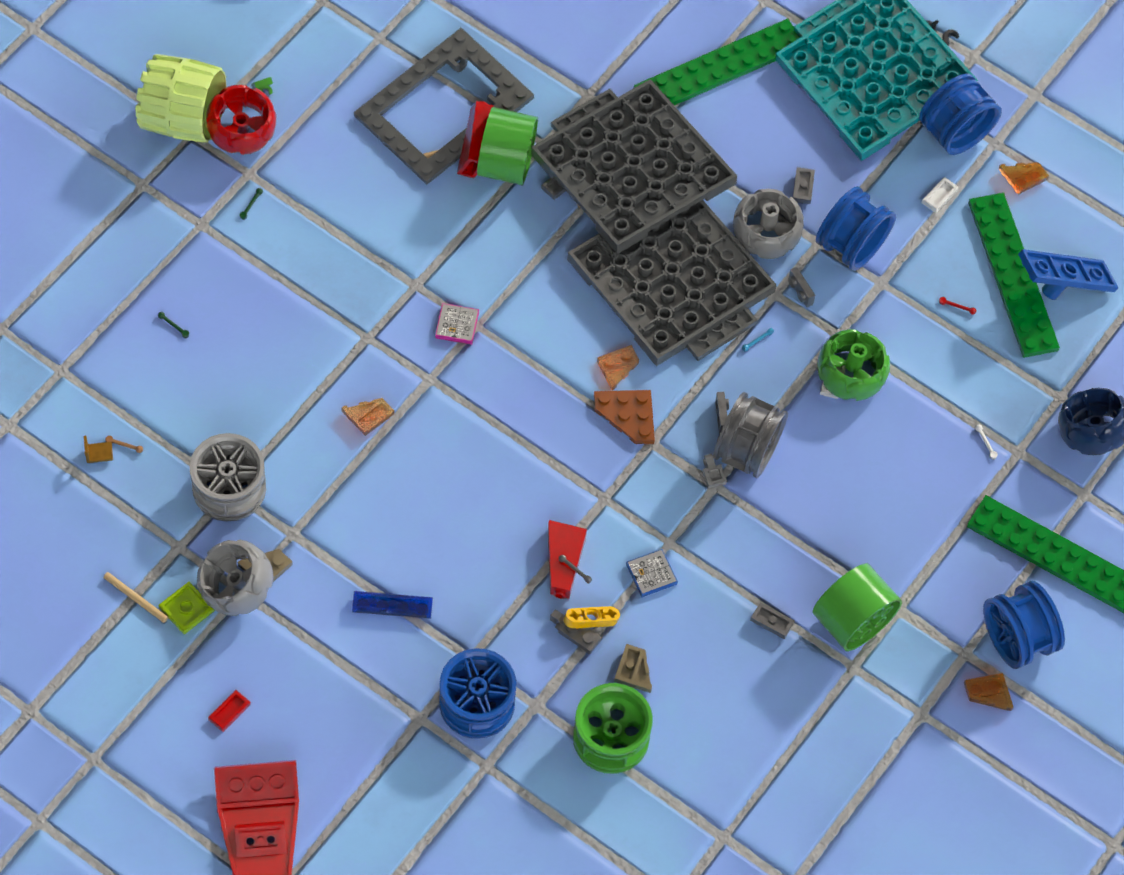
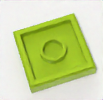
[158,581,215,635]

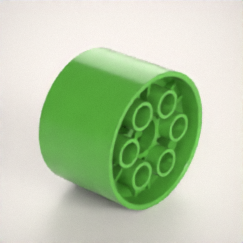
[477,107,538,185]
[812,563,902,651]

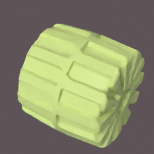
[135,54,227,143]

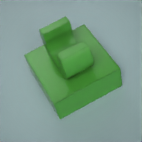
[251,77,273,95]

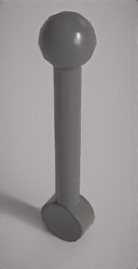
[559,555,592,584]

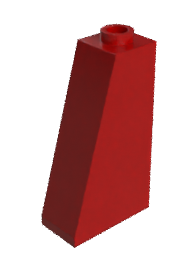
[457,101,494,178]
[548,520,587,599]

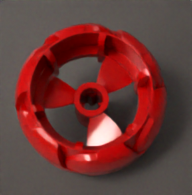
[206,85,276,155]

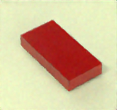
[208,690,251,732]

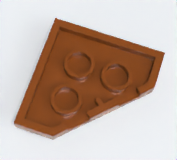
[594,390,655,444]

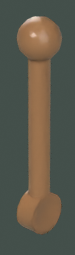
[105,436,143,453]

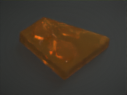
[999,162,1049,195]
[597,345,639,390]
[341,398,394,436]
[964,673,1014,711]

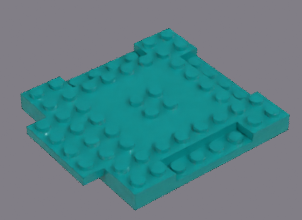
[776,0,978,161]

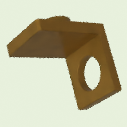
[83,436,113,463]

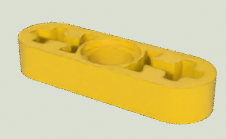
[564,606,620,628]

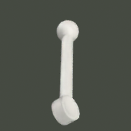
[975,424,998,460]

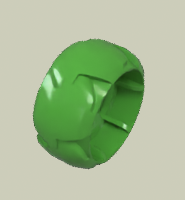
[817,329,890,401]

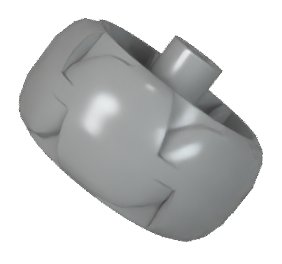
[733,189,804,259]
[197,540,273,616]

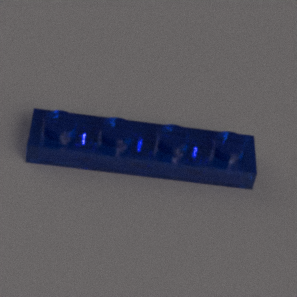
[352,591,433,619]

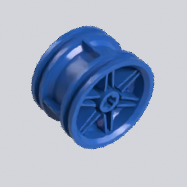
[919,74,1002,155]
[816,186,896,271]
[983,581,1065,669]
[439,648,517,739]

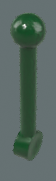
[240,188,263,220]
[158,312,189,338]

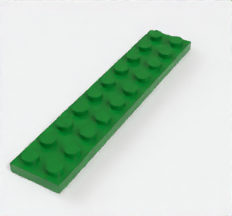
[633,18,800,106]
[968,192,1060,358]
[967,495,1124,613]

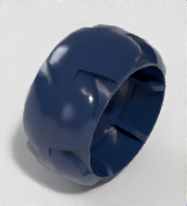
[1058,388,1124,455]

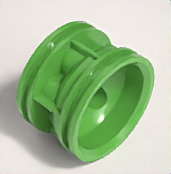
[573,683,653,774]

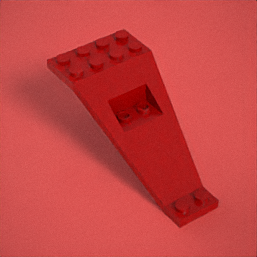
[214,760,299,875]

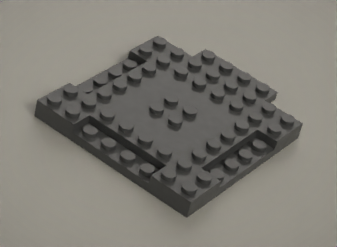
[531,79,737,254]
[567,200,776,366]

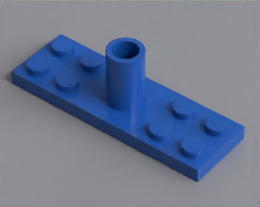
[1018,249,1119,300]

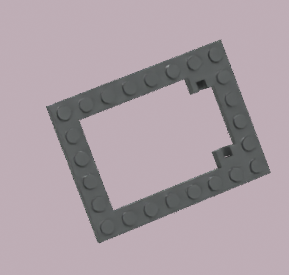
[354,28,534,185]

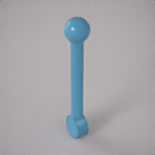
[742,328,774,352]

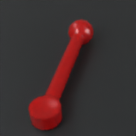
[939,297,977,315]

